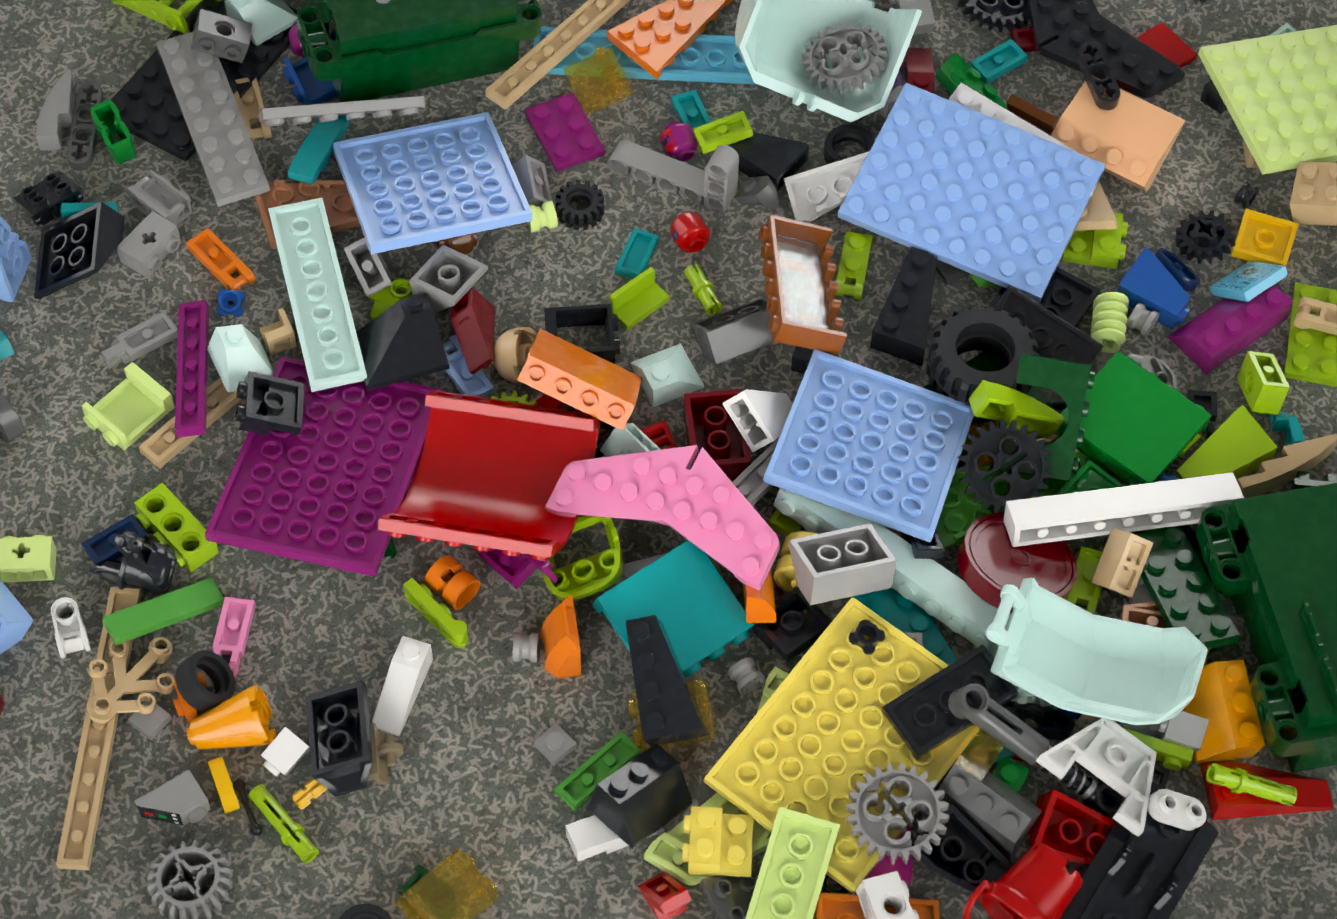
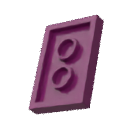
[524,93,605,172]

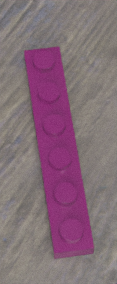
[175,300,209,438]

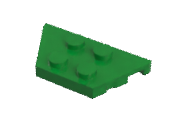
[935,53,1007,110]

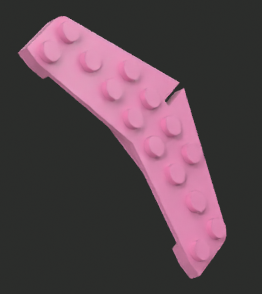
[545,445,780,590]

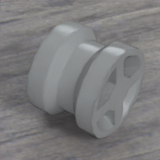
[1126,303,1160,337]
[513,632,539,663]
[727,657,766,695]

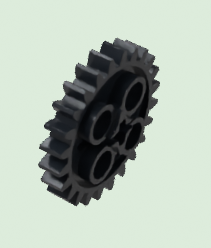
[957,0,1030,32]
[956,419,1053,514]

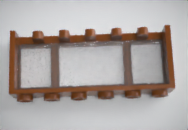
[759,215,847,357]

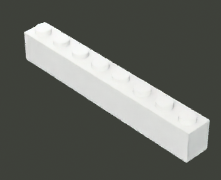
[1003,473,1244,547]

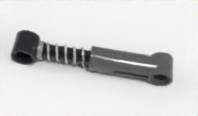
[948,683,1124,815]

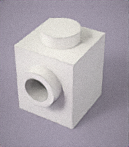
[261,727,310,776]

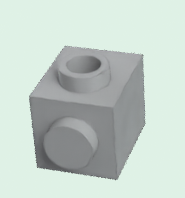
[1158,711,1209,752]

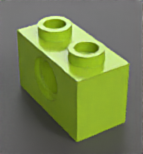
[1236,351,1290,415]

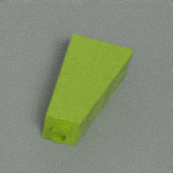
[1175,405,1278,480]

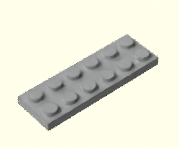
[258,96,425,127]

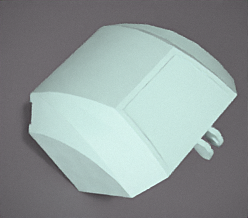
[735,0,922,122]

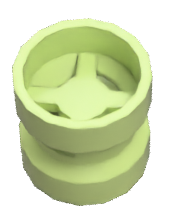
[527,201,558,233]

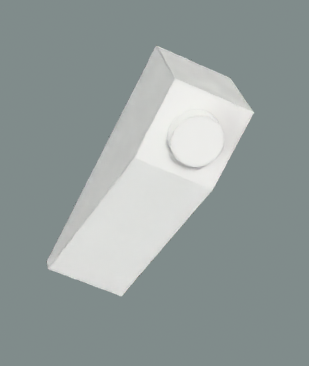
[372,636,433,737]

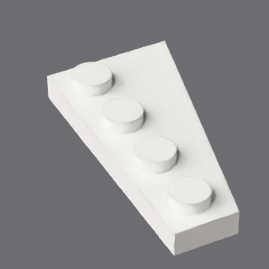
[784,151,870,223]

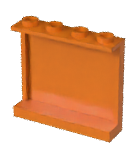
[517,329,642,431]

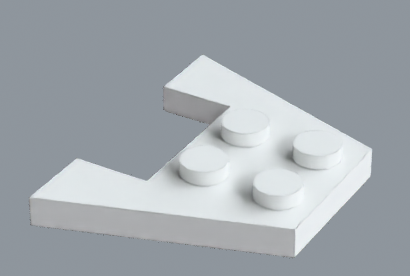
[1036,718,1156,837]

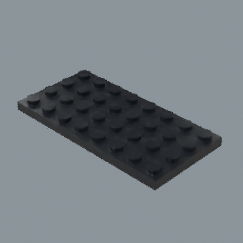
[111,0,298,162]

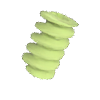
[1090,292,1129,353]

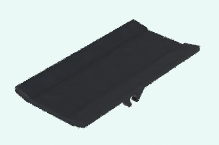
[1060,781,1219,919]

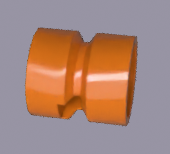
[424,555,481,610]

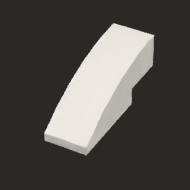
[566,815,664,862]

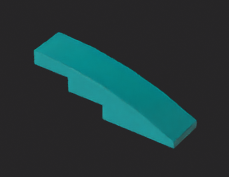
[287,116,351,185]

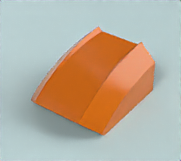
[540,595,581,678]

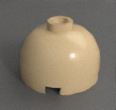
[492,327,537,383]

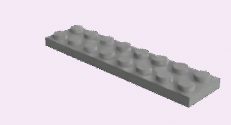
[156,32,270,207]

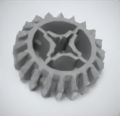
[147,839,233,919]

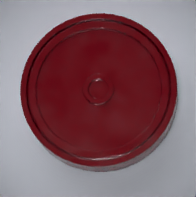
[957,512,1078,614]

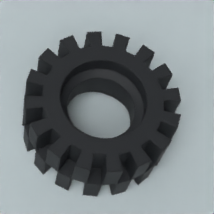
[555,180,604,230]

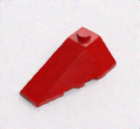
[1200,760,1334,820]
[1029,789,1116,865]

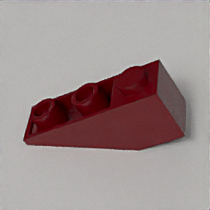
[451,288,495,375]

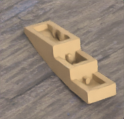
[1237,434,1337,499]

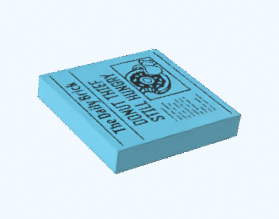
[1209,261,1288,302]

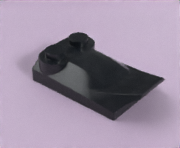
[305,680,372,796]

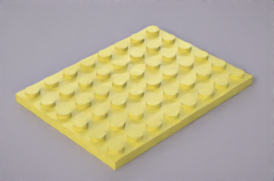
[704,597,981,894]

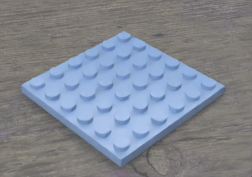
[333,112,532,254]
[763,349,974,542]

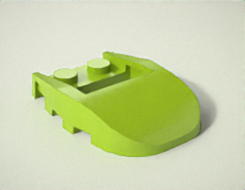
[542,515,624,601]

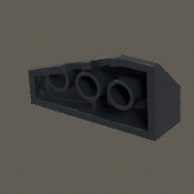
[911,804,1013,892]

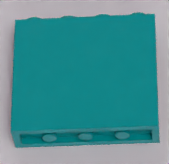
[592,540,754,678]

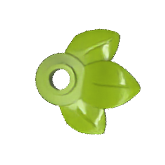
[363,278,413,320]

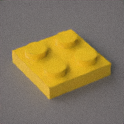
[1231,209,1299,267]

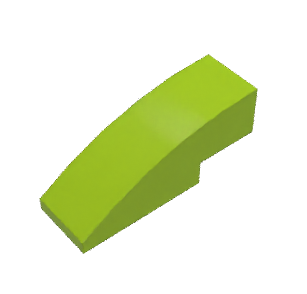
[969,380,1064,438]

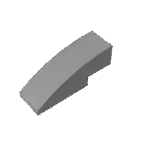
[35,71,76,151]

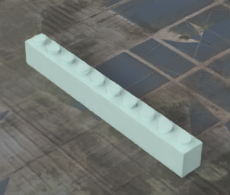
[773,488,1011,659]

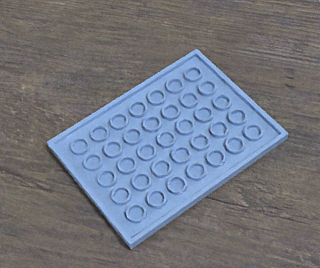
[837,83,1106,302]

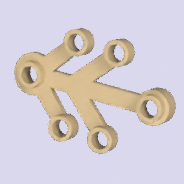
[86,637,175,724]

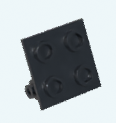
[13,172,84,226]

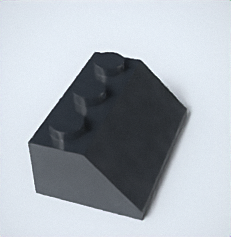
[587,743,693,848]

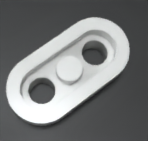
[1147,789,1206,831]

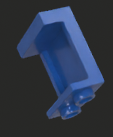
[282,31,337,105]

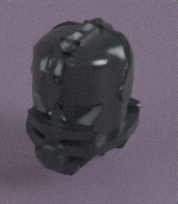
[90,531,177,594]

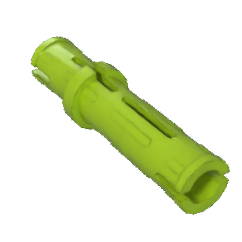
[1206,763,1298,806]
[248,784,319,864]

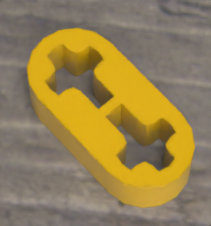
[207,756,240,814]

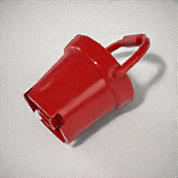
[962,844,1083,919]

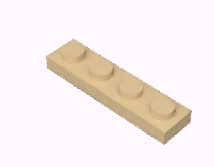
[139,378,241,469]

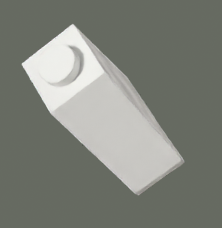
[722,389,793,452]

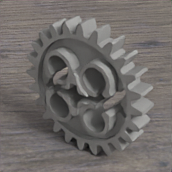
[802,22,888,94]
[846,763,949,865]

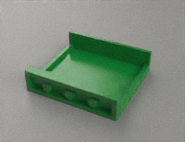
[1054,352,1211,486]

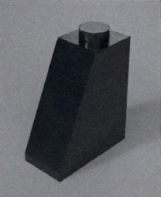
[727,132,809,192]

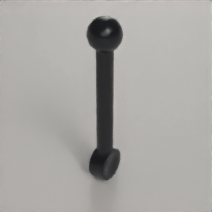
[233,779,263,836]

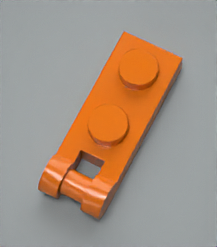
[186,228,256,291]

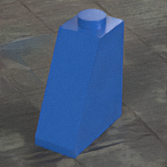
[1117,247,1191,330]

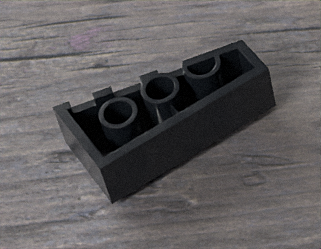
[870,246,937,366]
[625,615,710,746]

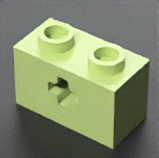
[0,535,57,583]

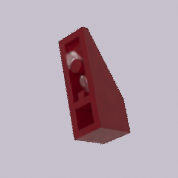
[905,48,935,94]

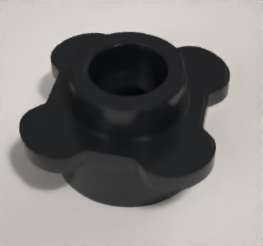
[849,620,885,655]

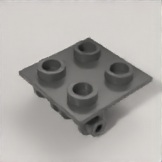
[701,869,757,919]

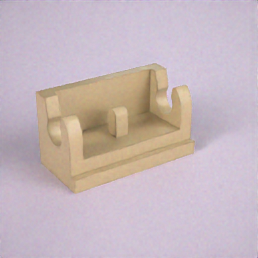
[1091,528,1153,598]

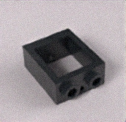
[544,304,620,364]

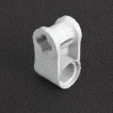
[51,597,91,659]

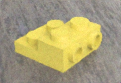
[682,806,753,877]

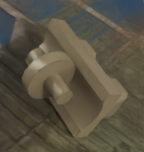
[368,722,404,785]

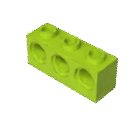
[134,482,219,573]

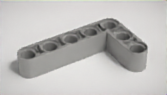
[607,140,739,214]

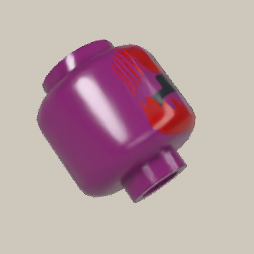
[659,121,699,162]

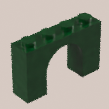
[1000,353,1095,481]

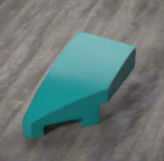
[1269,411,1305,445]

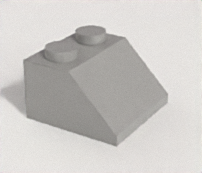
[410,245,488,313]

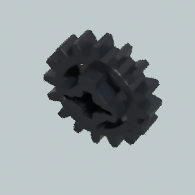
[1176,210,1236,264]

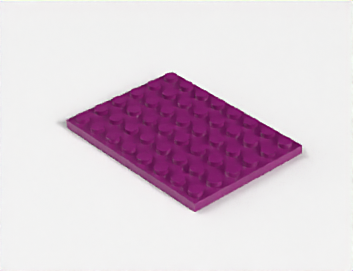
[205,356,444,577]

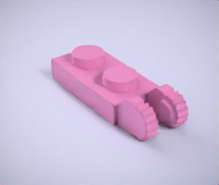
[212,596,256,678]

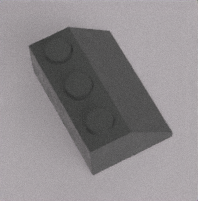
[689,297,782,366]
[938,756,1043,861]

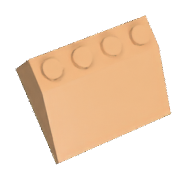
[1051,75,1186,192]

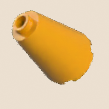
[187,685,276,750]

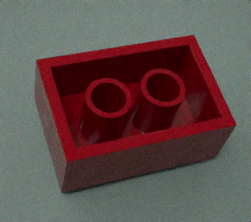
[683,389,751,481]

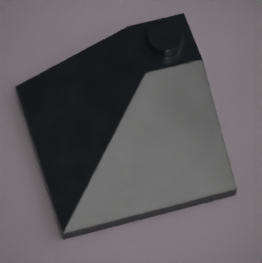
[34,201,125,299]
[356,293,450,391]

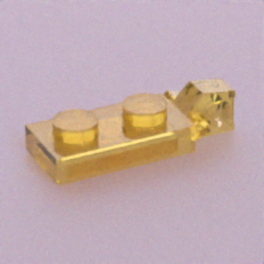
[955,730,1003,781]

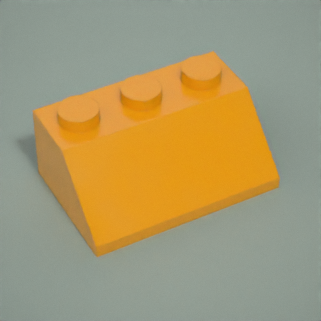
[1183,659,1265,763]

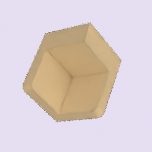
[260,308,297,356]

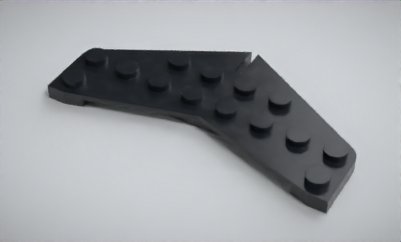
[1027,0,1185,98]

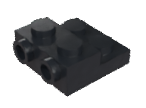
[234,371,304,436]
[752,586,832,662]

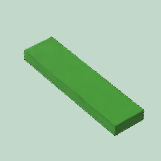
[102,577,225,645]

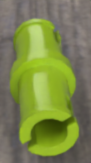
[684,264,723,316]

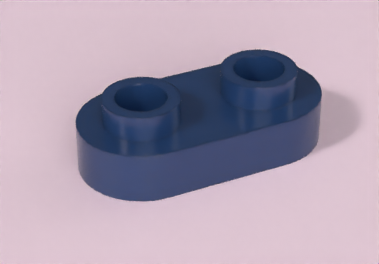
[1154,248,1201,292]

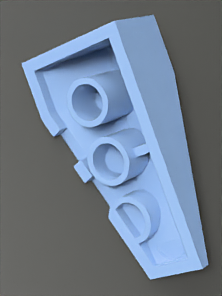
[0,216,32,302]

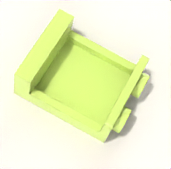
[82,362,175,451]

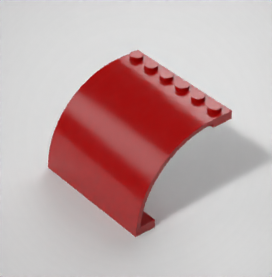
[378,390,600,561]

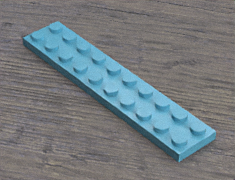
[533,27,759,85]

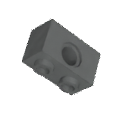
[191,9,252,63]

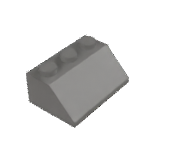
[789,523,897,605]

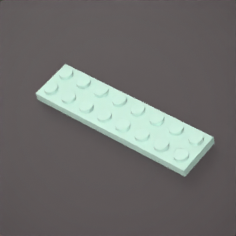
[268,198,367,392]

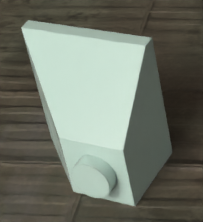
[224,0,297,46]
[207,324,275,392]
[630,343,704,407]

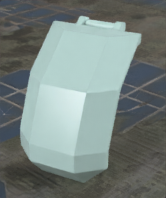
[986,578,1208,725]

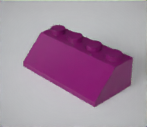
[1168,284,1294,375]

